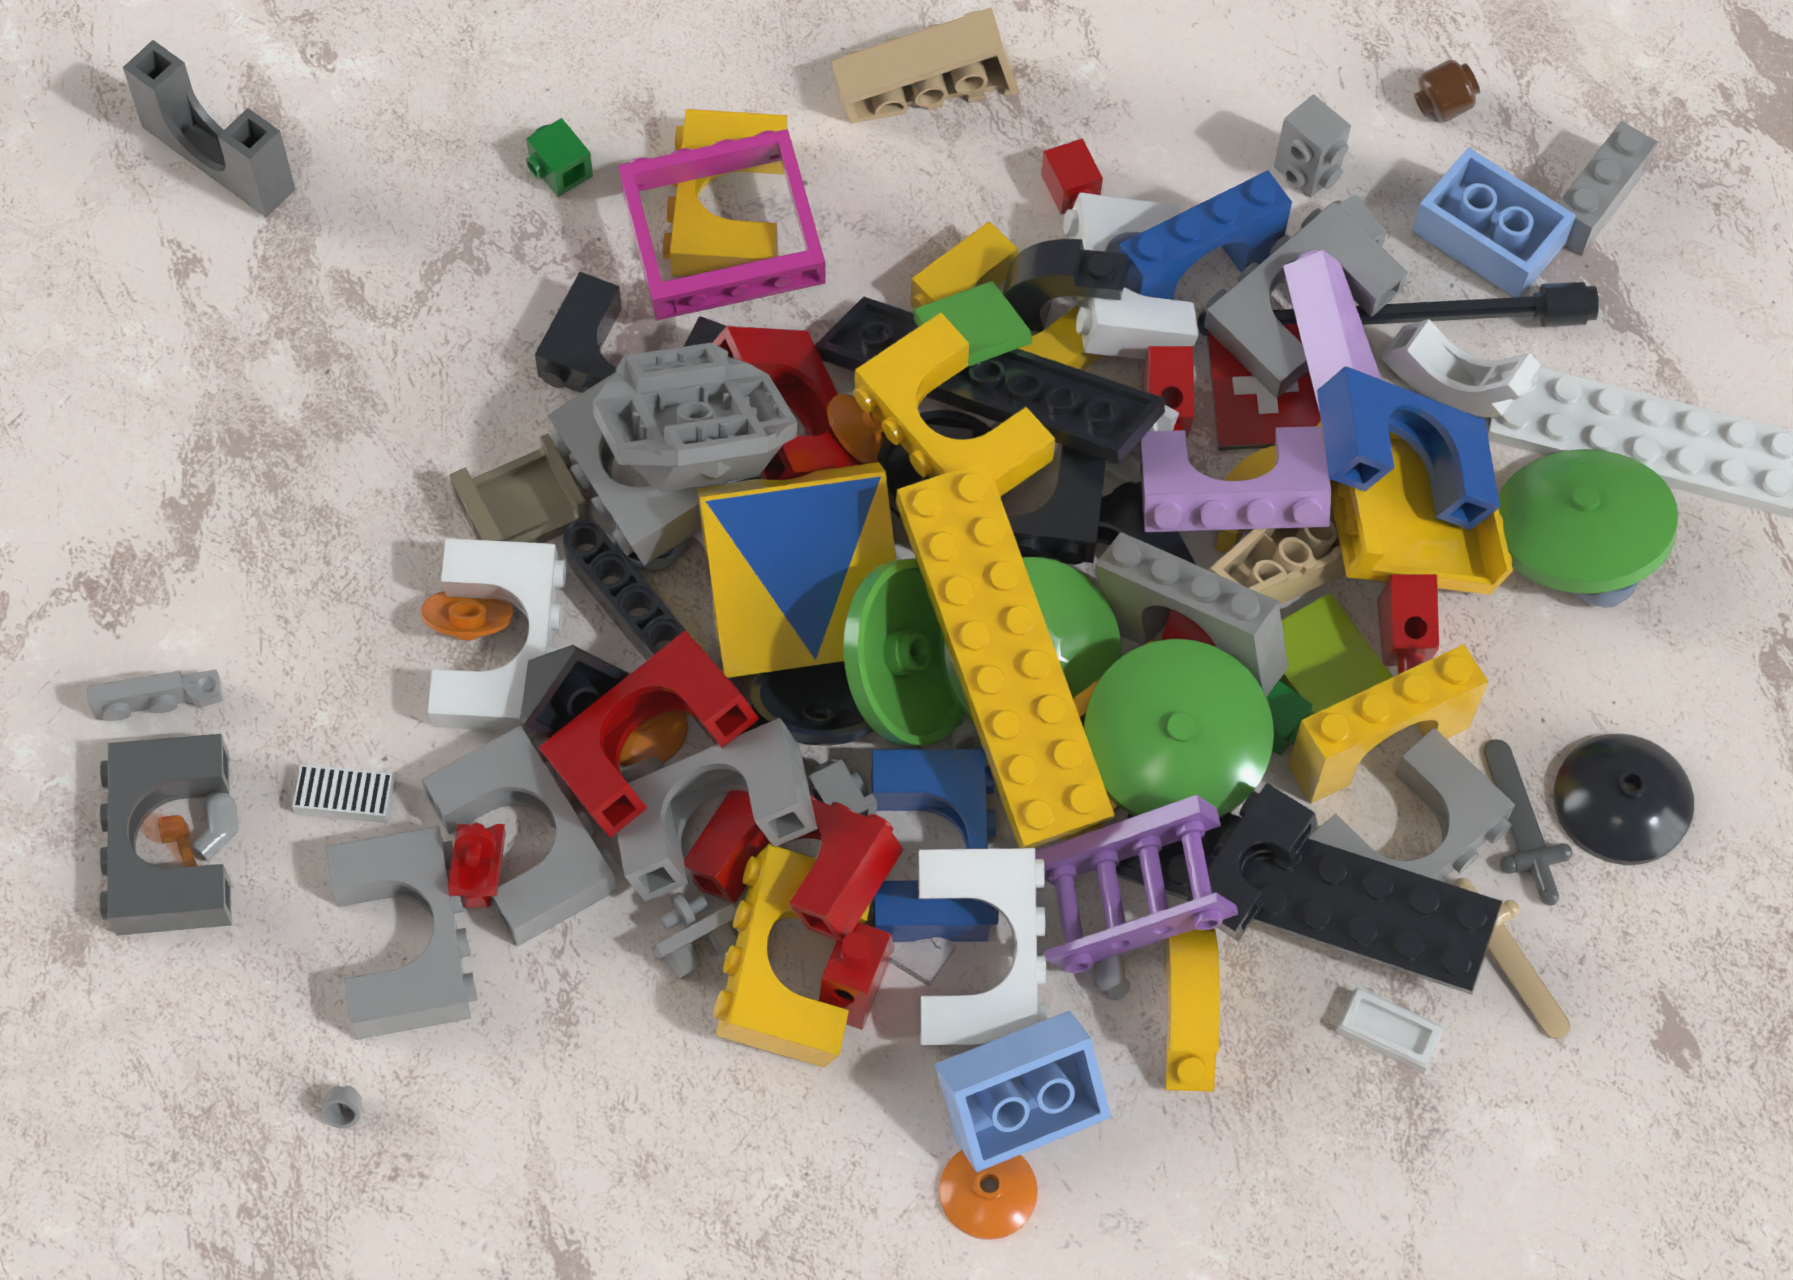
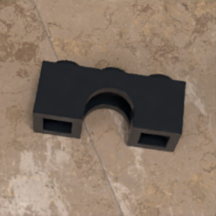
[1186,783,1318,942]

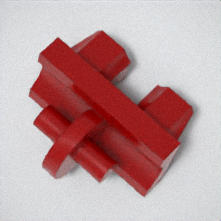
[448,823,506,908]

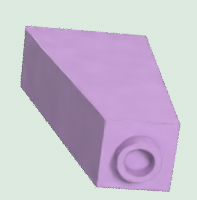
[1283,250,1382,411]

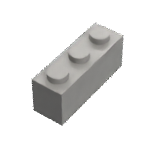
[1558,120,1658,256]

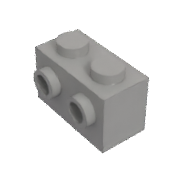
[1274,94,1351,198]

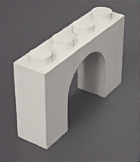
[1063,193,1199,360]
[428,538,566,732]
[917,848,1047,1045]

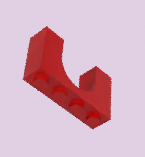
[713,326,863,480]
[538,630,759,838]
[684,790,904,942]

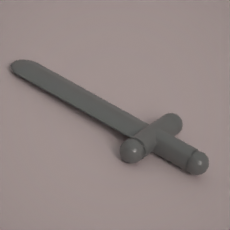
[1484,739,1572,906]

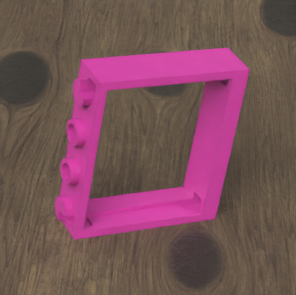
[618,129,826,321]

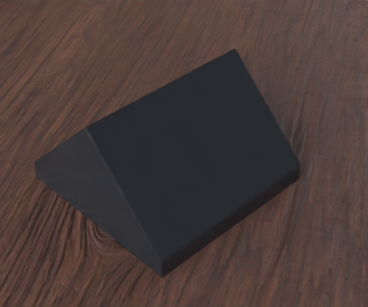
[520,644,630,738]

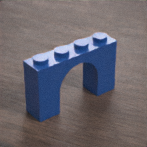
[1118,170,1292,300]
[1317,366,1500,530]
[871,749,999,942]

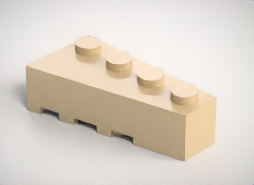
[831,7,1019,123]
[1209,502,1346,605]

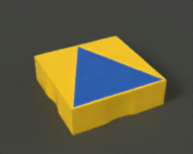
[697,462,896,678]

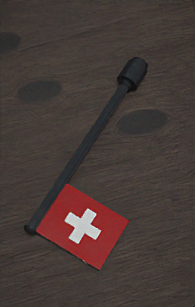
[1197,282,1599,451]

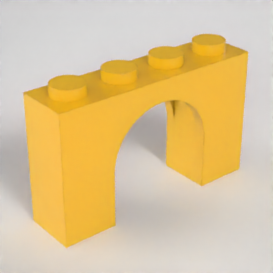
[663,109,788,277]
[910,221,1104,371]
[853,312,1055,497]
[1288,644,1489,804]
[713,844,870,1068]

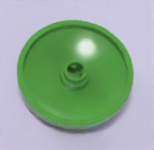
[1498,449,1678,594]
[939,557,1121,724]
[844,558,965,746]
[1084,639,1274,819]

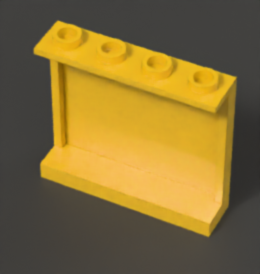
[1317,421,1513,595]

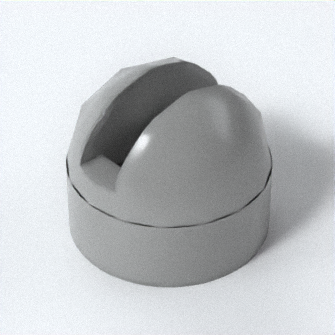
[950,721,983,749]
[320,1085,362,1128]

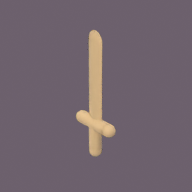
[1454,878,1570,1039]

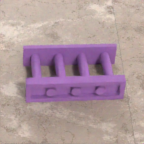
[1035,795,1238,973]

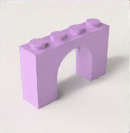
[1140,426,1331,532]

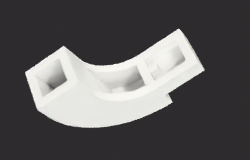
[1381,319,1541,417]

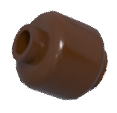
[1414,60,1480,122]

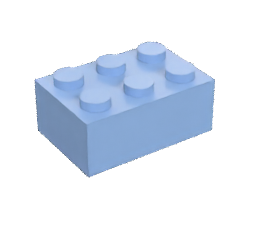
[1412,147,1576,297]
[935,1010,1111,1172]

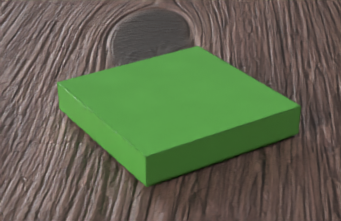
[913,281,1032,367]

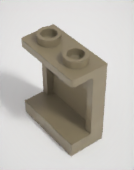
[449,433,592,543]

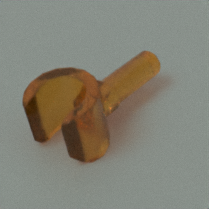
[159,815,197,867]

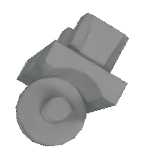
[651,892,738,978]

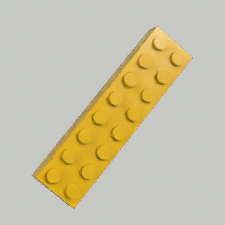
[896,460,1115,849]

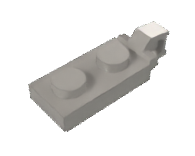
[87,669,223,721]

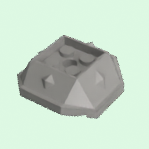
[593,343,797,492]

